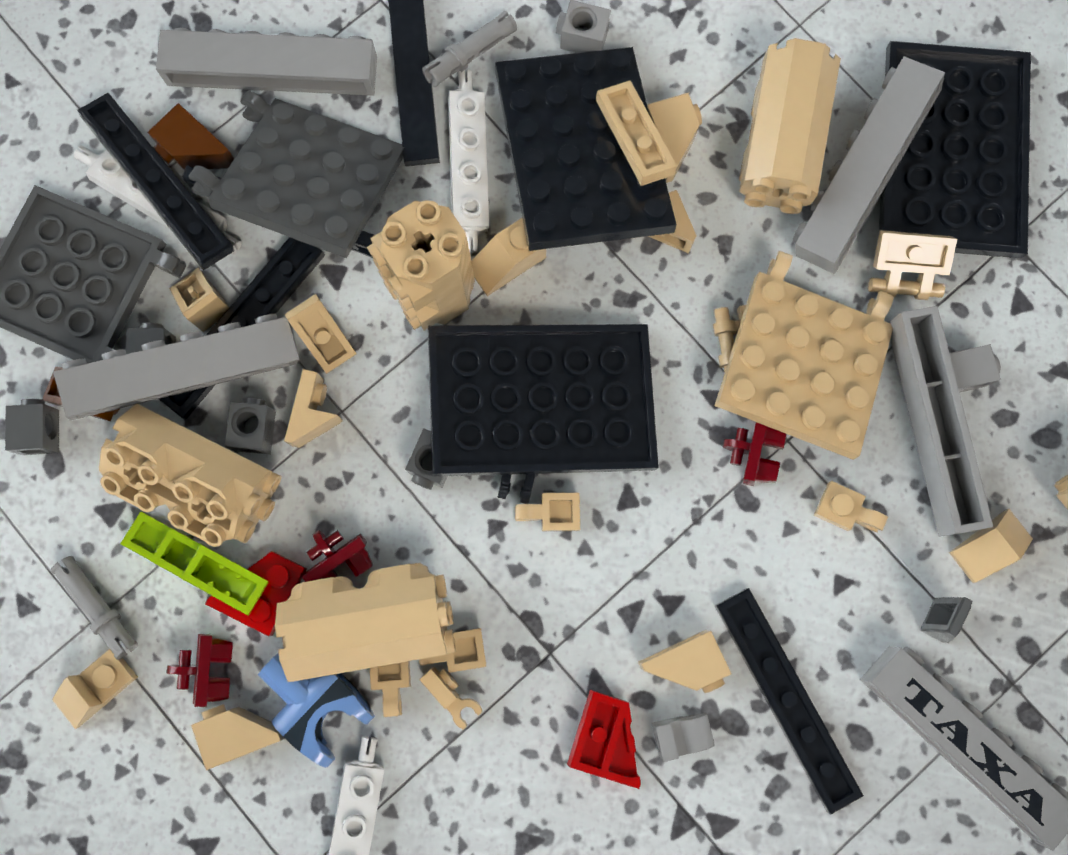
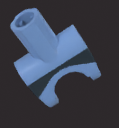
[258,653,375,768]

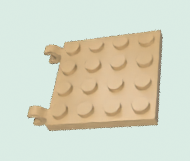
[715,250,894,460]

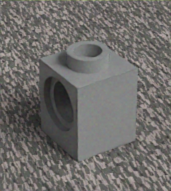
[556,0,611,53]
[950,344,1001,393]

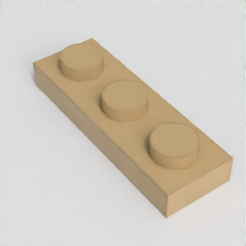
[596,80,677,186]

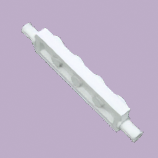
[448,69,489,255]
[74,145,241,255]
[328,736,384,855]

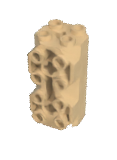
[739,38,841,214]
[367,200,475,331]
[99,403,282,547]
[275,563,456,682]

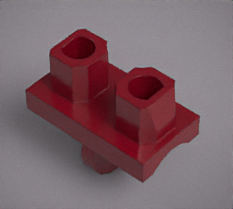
[723,422,787,486]
[302,530,373,582]
[166,634,233,707]

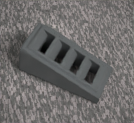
[921,597,973,643]

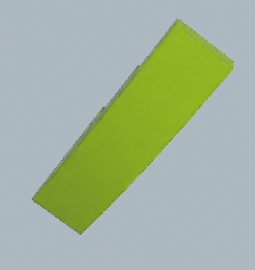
[120,512,269,616]

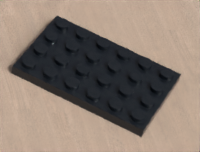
[879,41,1031,259]
[495,47,677,251]
[428,324,659,477]

